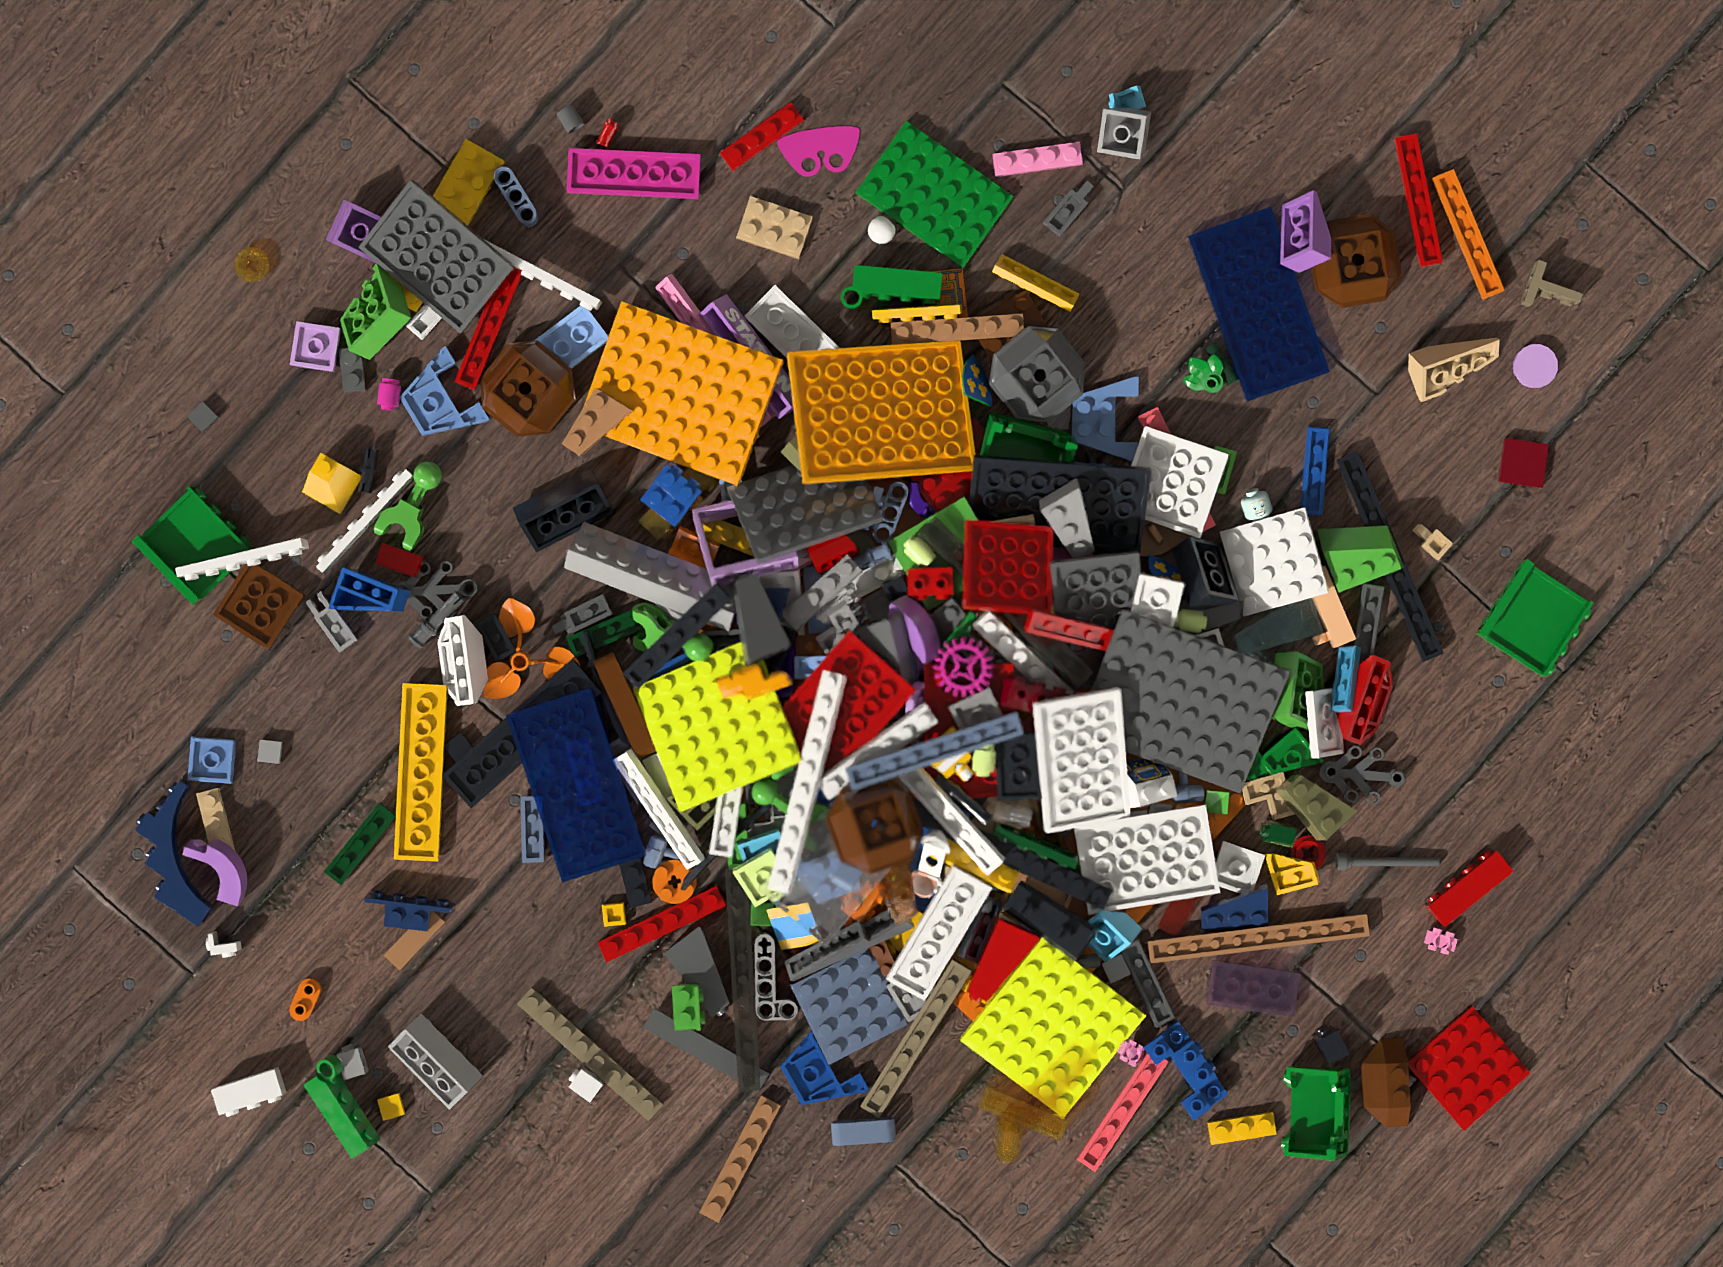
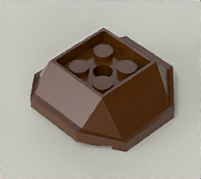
[1311,214,1402,309]
[481,340,577,437]
[825,778,924,875]

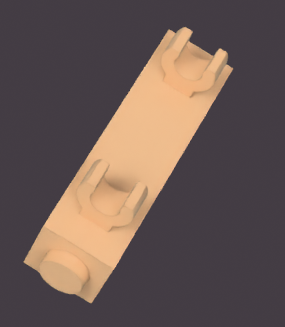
[1312,566,1356,648]

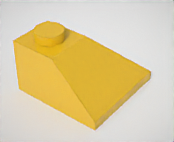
[302,453,361,514]

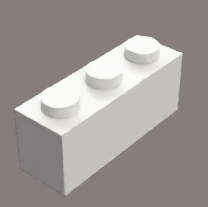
[211,1067,286,1117]

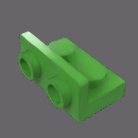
[672,983,705,1030]

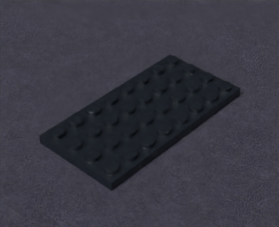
[969,455,1151,553]

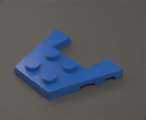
[780,1030,870,1105]

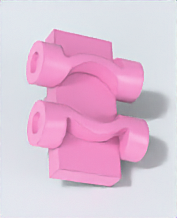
[1424,928,1458,955]
[1117,1039,1145,1067]

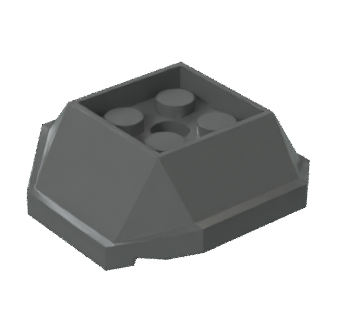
[988,326,1085,423]

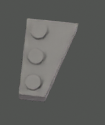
[1039,478,1094,559]

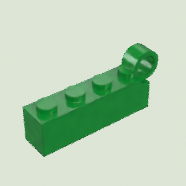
[841,265,943,310]
[303,1055,381,1159]

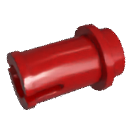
[596,119,619,149]

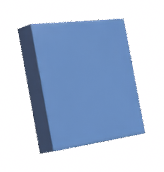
[187,736,236,784]

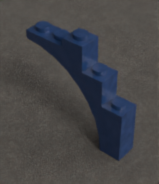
[135,780,214,927]

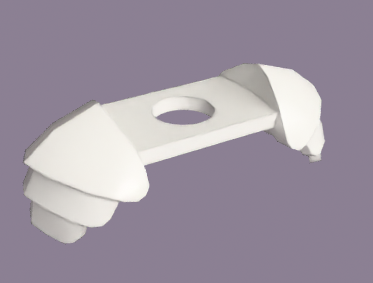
[911,831,949,897]

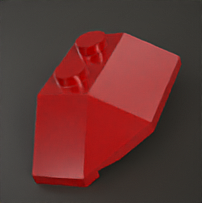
[1336,655,1393,745]

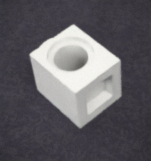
[568,1066,604,1102]

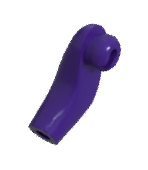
[907,481,935,520]

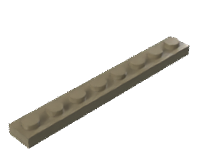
[860,958,972,1118]
[517,987,664,1121]

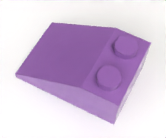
[1280,190,1331,273]
[326,200,381,263]

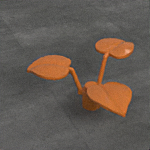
[483,598,581,699]

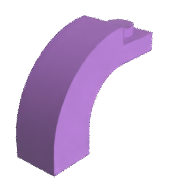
[889,595,940,677]
[183,838,247,906]

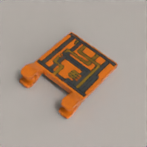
[922,268,968,318]

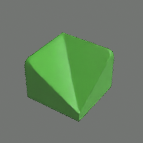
[1204,790,1229,814]
[751,902,774,926]

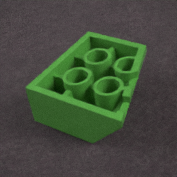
[340,263,411,360]
[1317,526,1404,592]
[1271,652,1324,731]

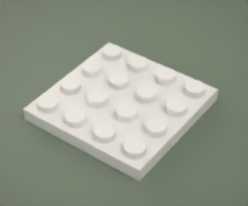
[1131,426,1229,538]
[1220,507,1330,617]

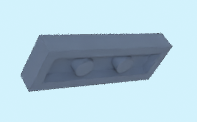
[520,796,545,863]

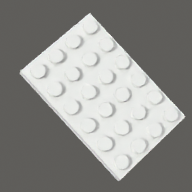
[1033,688,1131,833]
[1074,805,1220,914]

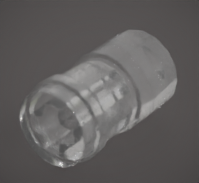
[988,799,1033,828]

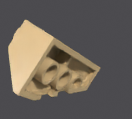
[1408,338,1499,402]

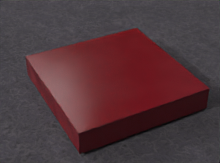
[1498,438,1549,488]

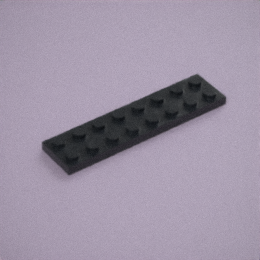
[442,659,602,808]

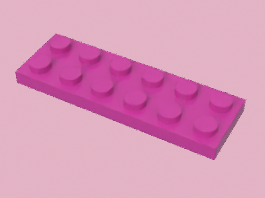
[567,148,701,199]

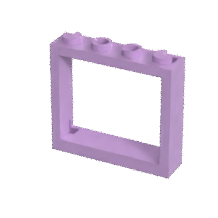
[692,500,798,586]

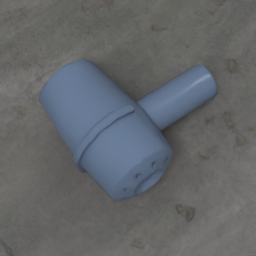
[1172,771,1204,804]
[643,835,681,868]

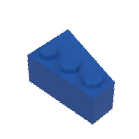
[328,567,410,612]

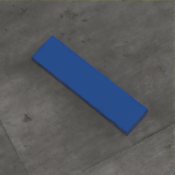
[1300,426,1330,516]

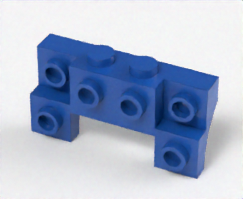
[1143,1020,1228,1121]

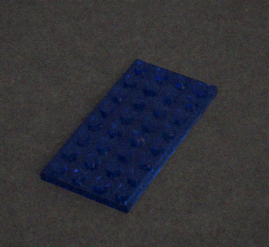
[1187,207,1330,402]
[506,687,647,883]

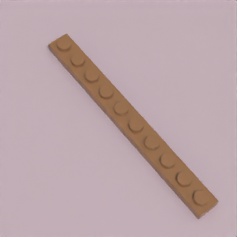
[1147,913,1370,963]

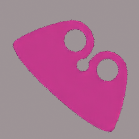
[777,126,860,177]

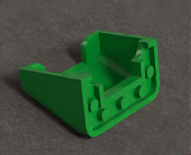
[980,412,1078,462]
[1281,1066,1351,1161]

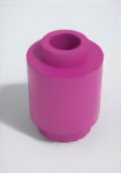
[377,378,401,411]

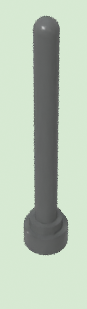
[1335,853,1442,870]

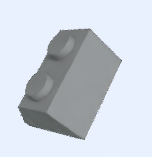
[1097,108,1151,159]

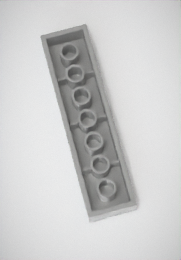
[564,522,737,632]

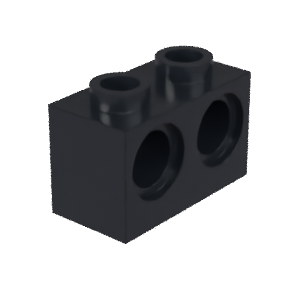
[1311,1025,1350,1064]

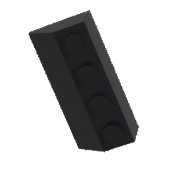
[513,468,614,553]

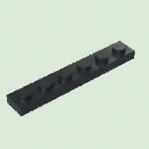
[623,582,732,689]

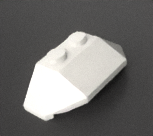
[438,615,488,706]

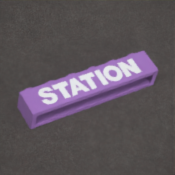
[699,294,794,419]

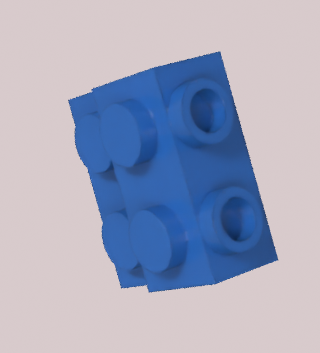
[640,464,703,527]

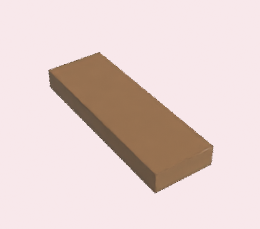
[384,911,446,971]

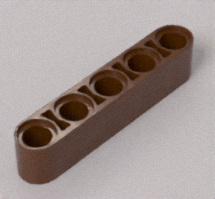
[593,651,656,759]

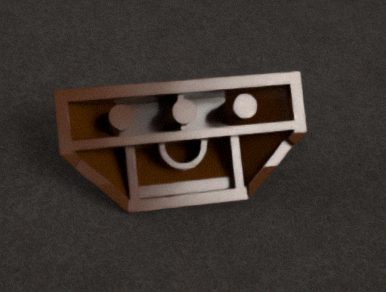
[1361,1037,1411,1127]

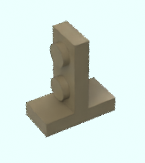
[1520,260,1583,307]

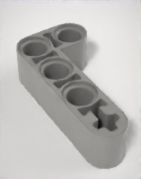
[755,932,798,1020]

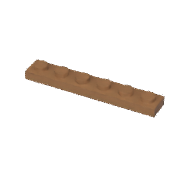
[891,314,1024,345]
[699,1095,781,1223]

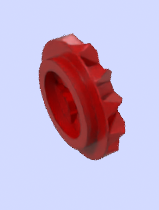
[1290,836,1326,869]

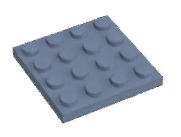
[790,948,908,1065]

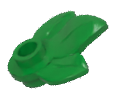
[1183,354,1224,393]

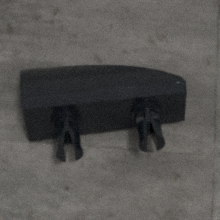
[1002,880,1097,961]

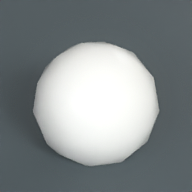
[868,216,896,244]

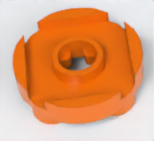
[652,859,697,904]

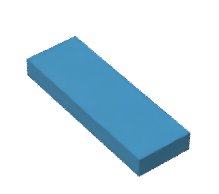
[1330,646,1361,712]

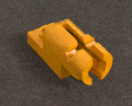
[716,664,792,700]

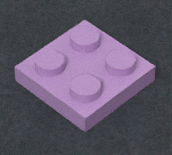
[290,321,341,372]

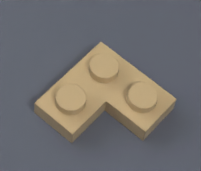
[1242,772,1295,820]

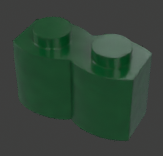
[1259,819,1297,848]

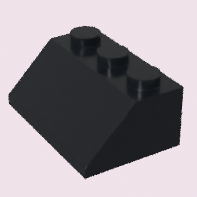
[1172,536,1238,610]

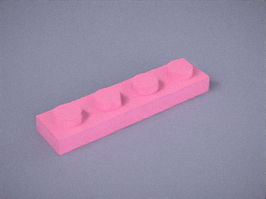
[992,142,1083,177]

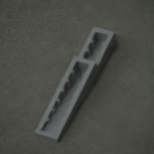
[784,903,915,981]
[643,1007,769,1092]

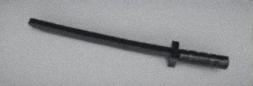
[580,631,632,747]
[681,804,772,891]

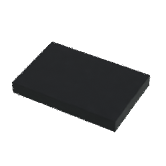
[994,732,1042,801]

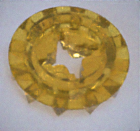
[234,247,270,283]

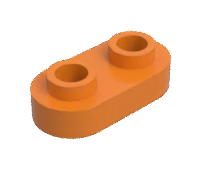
[289,978,322,1021]

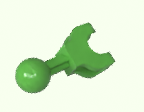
[374,461,442,552]
[633,603,713,661]
[751,777,830,851]

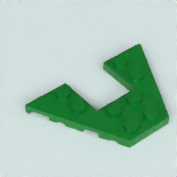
[1246,728,1324,780]

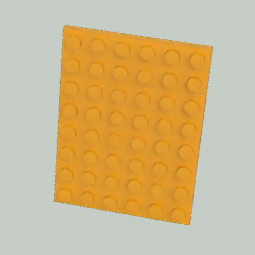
[584,301,784,486]
[787,340,975,484]

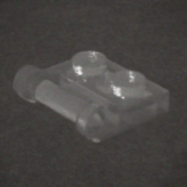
[816,586,874,629]

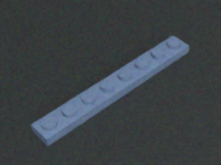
[845,712,1023,790]

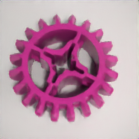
[933,636,994,697]

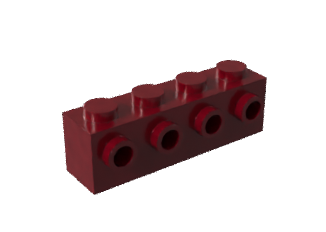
[998,675,1084,713]

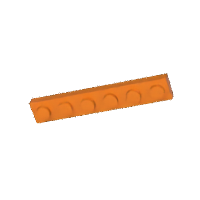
[1432,169,1505,300]

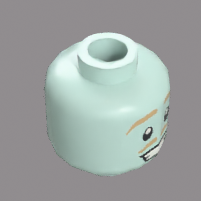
[1241,488,1272,522]

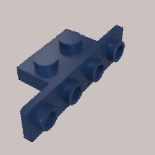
[364,890,455,932]

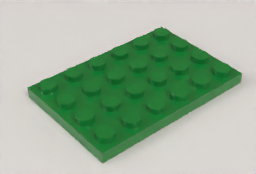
[855,121,1014,268]

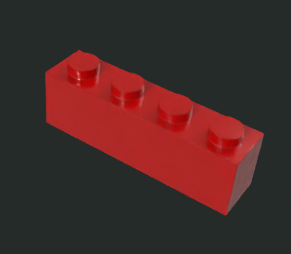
[1425,850,1514,927]

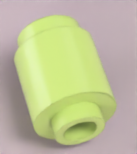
[904,536,936,569]
[1174,609,1207,633]
[972,744,996,776]

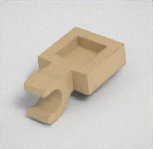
[1412,524,1453,560]

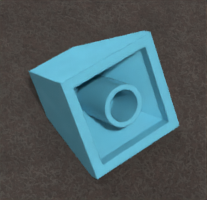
[1087,910,1142,963]

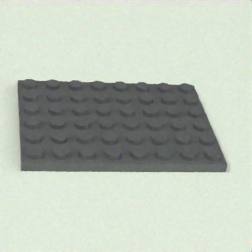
[1090,609,1290,793]

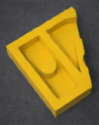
[1265,853,1320,895]

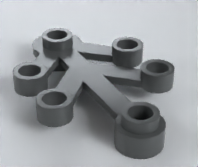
[395,561,478,619]
[1319,745,1406,805]

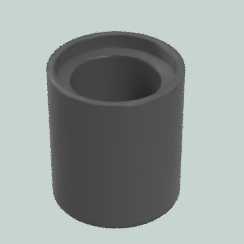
[556,104,585,134]

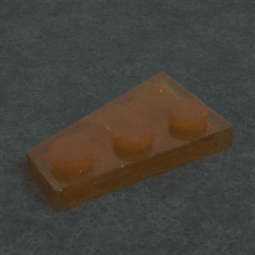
[871,861,917,926]

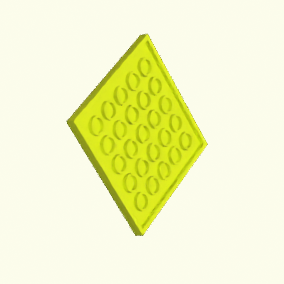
[633,642,802,812]
[960,937,1146,1118]

